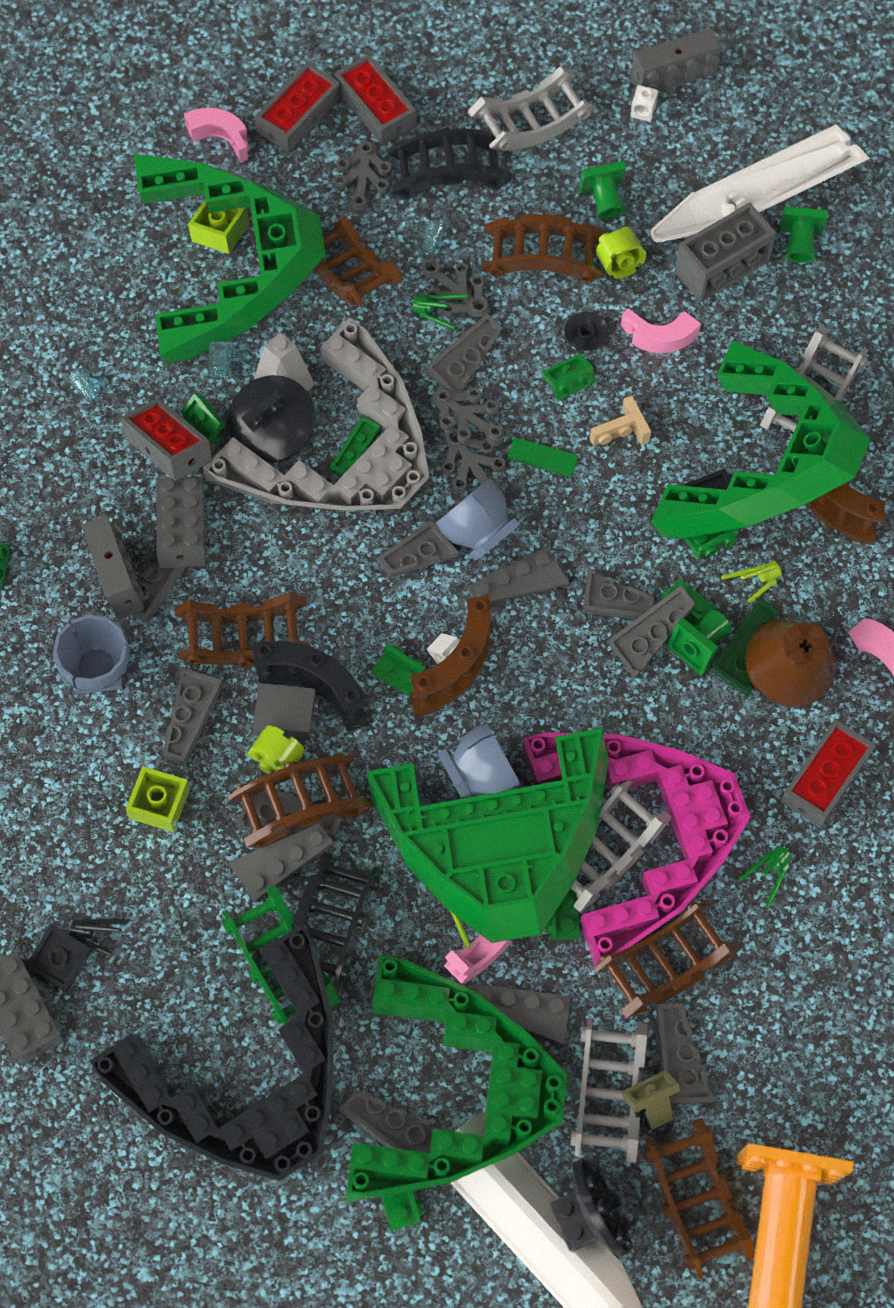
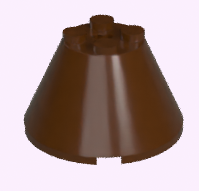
[745,617,837,707]

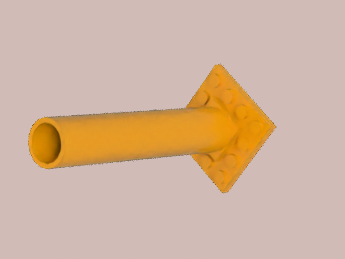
[736,1143,854,1308]

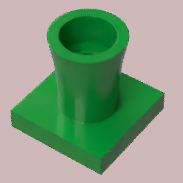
[578,161,626,220]
[779,206,828,263]
[667,609,731,676]

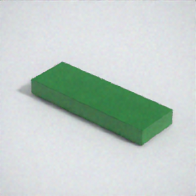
[329,416,382,477]
[507,437,578,478]

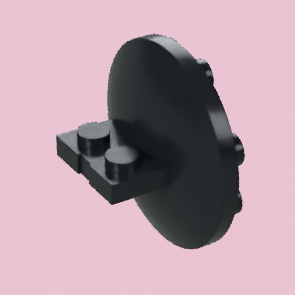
[228,375,316,463]
[550,1158,634,1257]

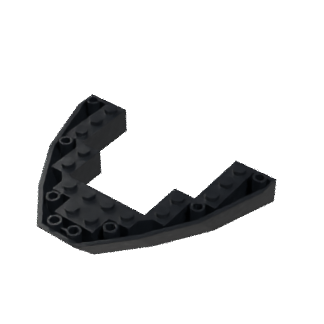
[90,924,334,1181]

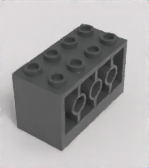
[675,202,776,302]

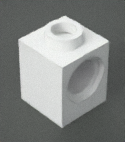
[631,85,658,122]
[427,633,459,664]

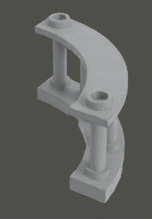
[468,66,596,151]
[760,325,868,432]
[571,780,672,912]
[570,1018,648,1163]

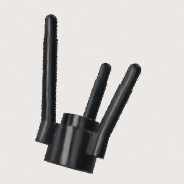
[70,918,127,956]

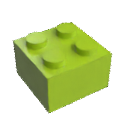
[188,199,249,254]
[126,766,190,832]

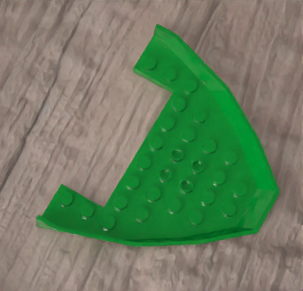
[367,728,609,943]

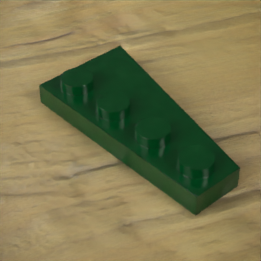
[710,598,779,697]

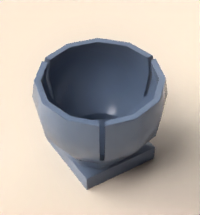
[436,478,520,561]
[53,615,130,694]
[437,723,522,799]

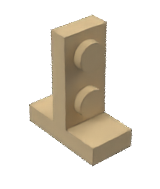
[590,396,651,446]

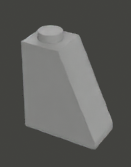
[254,332,315,392]

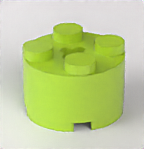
[596,226,646,279]
[247,725,305,774]

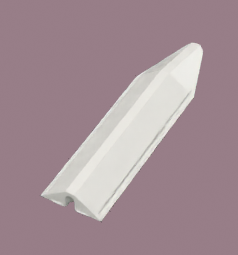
[651,125,870,242]
[451,1112,643,1308]

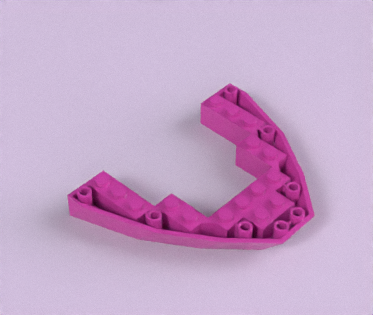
[522,732,750,967]

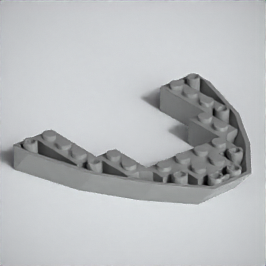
[203,318,429,511]

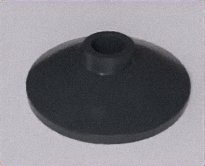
[564,312,608,351]

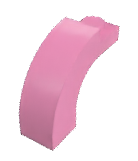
[184,108,250,163]
[621,309,701,353]
[848,618,894,676]
[444,935,512,983]

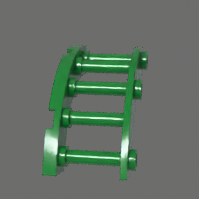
[222,884,340,1025]

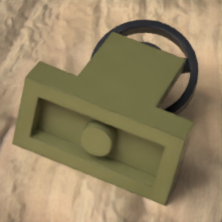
[622,1070,680,1139]

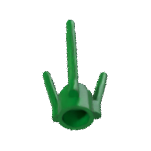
[413,293,468,330]
[739,846,792,908]

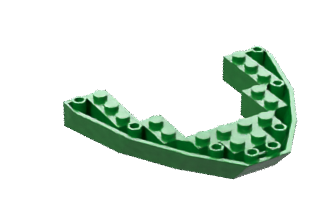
[134,154,326,364]
[651,341,871,539]
[345,955,567,1203]

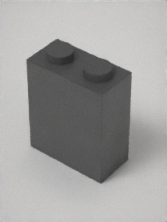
[253,683,320,741]

